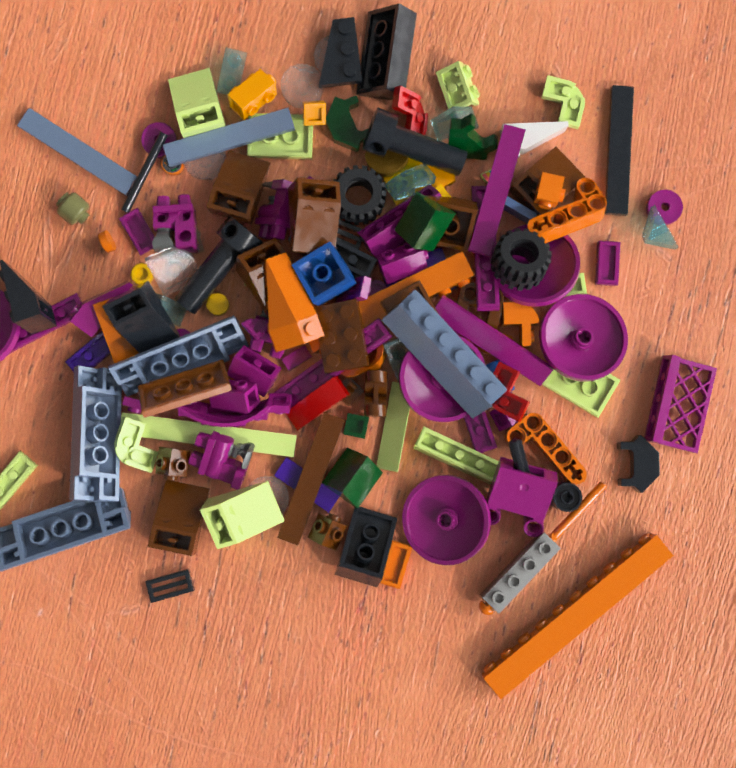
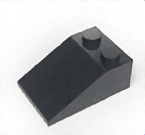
[335,507,398,587]

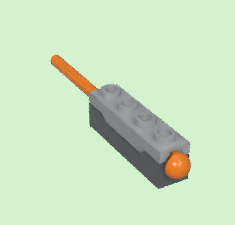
[479,481,607,615]

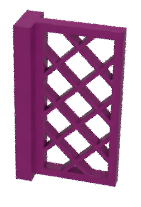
[644,355,717,453]

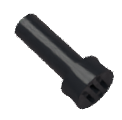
[362,108,467,176]
[175,215,264,314]

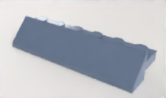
[382,289,508,419]
[108,315,249,397]
[69,365,122,503]
[0,488,131,572]

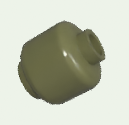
[56,192,90,225]

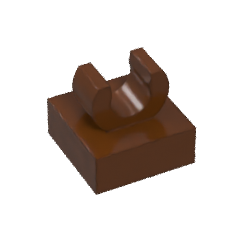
[342,377,364,406]

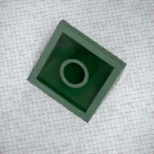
[395,191,456,251]
[321,448,383,509]

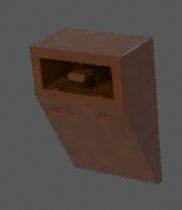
[509,147,586,217]
[206,150,271,225]
[288,177,341,253]
[236,238,285,316]
[148,480,210,556]

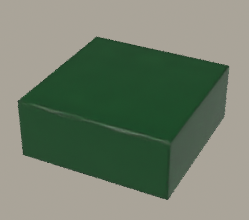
[343,413,369,439]

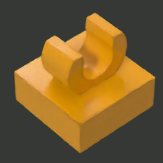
[303,101,326,126]

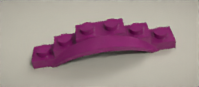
[176,393,292,427]

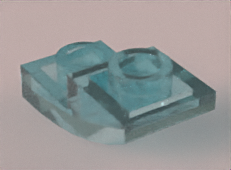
[216,47,247,95]
[385,164,436,201]

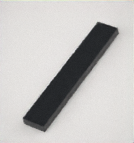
[605,85,634,216]

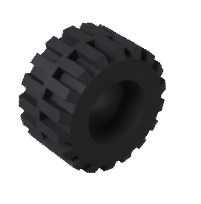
[334,165,386,225]
[491,228,552,291]

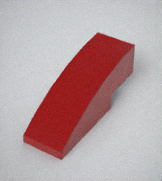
[286,376,350,431]

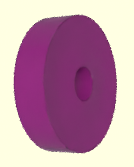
[141,122,177,159]
[646,189,683,226]

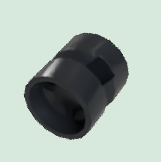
[550,482,582,512]

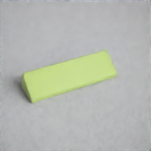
[376,382,410,472]
[413,427,499,485]

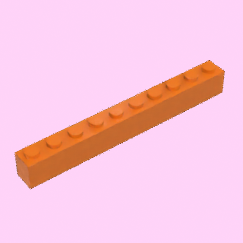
[481,533,674,699]

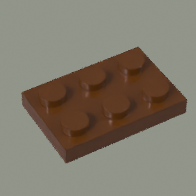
[314,299,370,374]

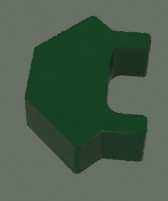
[326,96,368,152]
[448,114,498,160]

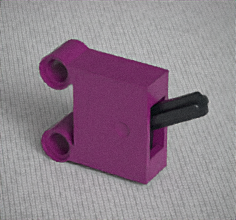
[485,438,558,537]

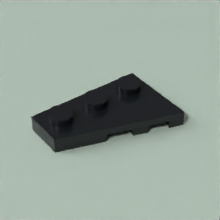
[319,17,362,88]

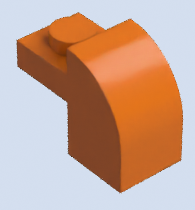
[501,302,539,348]

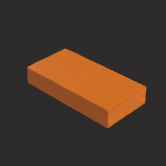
[380,540,412,589]

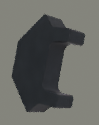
[617,435,660,493]

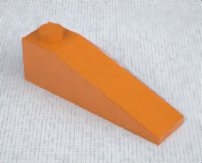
[265,252,324,352]

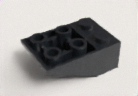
[0,260,57,334]
[102,281,181,354]

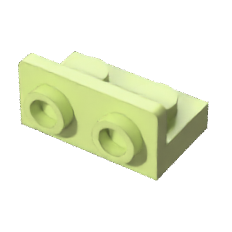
[436,61,480,114]

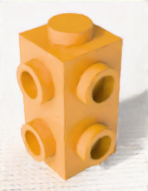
[227,68,277,120]

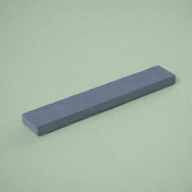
[17,108,137,196]
[163,108,295,167]

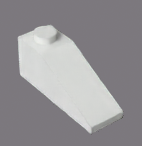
[500,121,569,157]

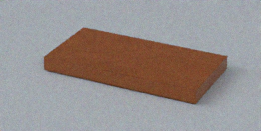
[138,360,232,418]

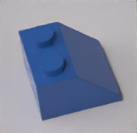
[292,241,357,306]

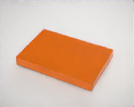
[92,296,139,364]

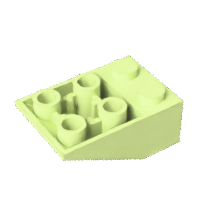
[168,68,226,138]
[200,481,284,549]

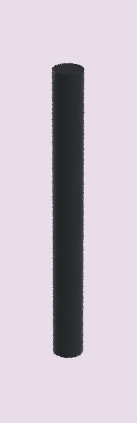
[121,131,168,213]

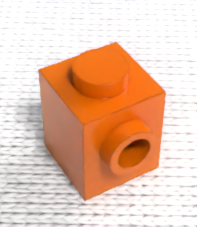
[533,172,566,210]

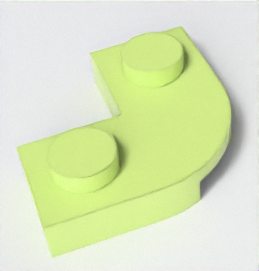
[541,75,585,130]
[114,417,158,473]

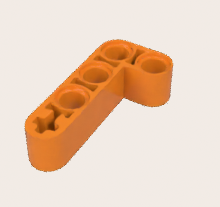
[527,178,607,243]
[504,413,587,484]

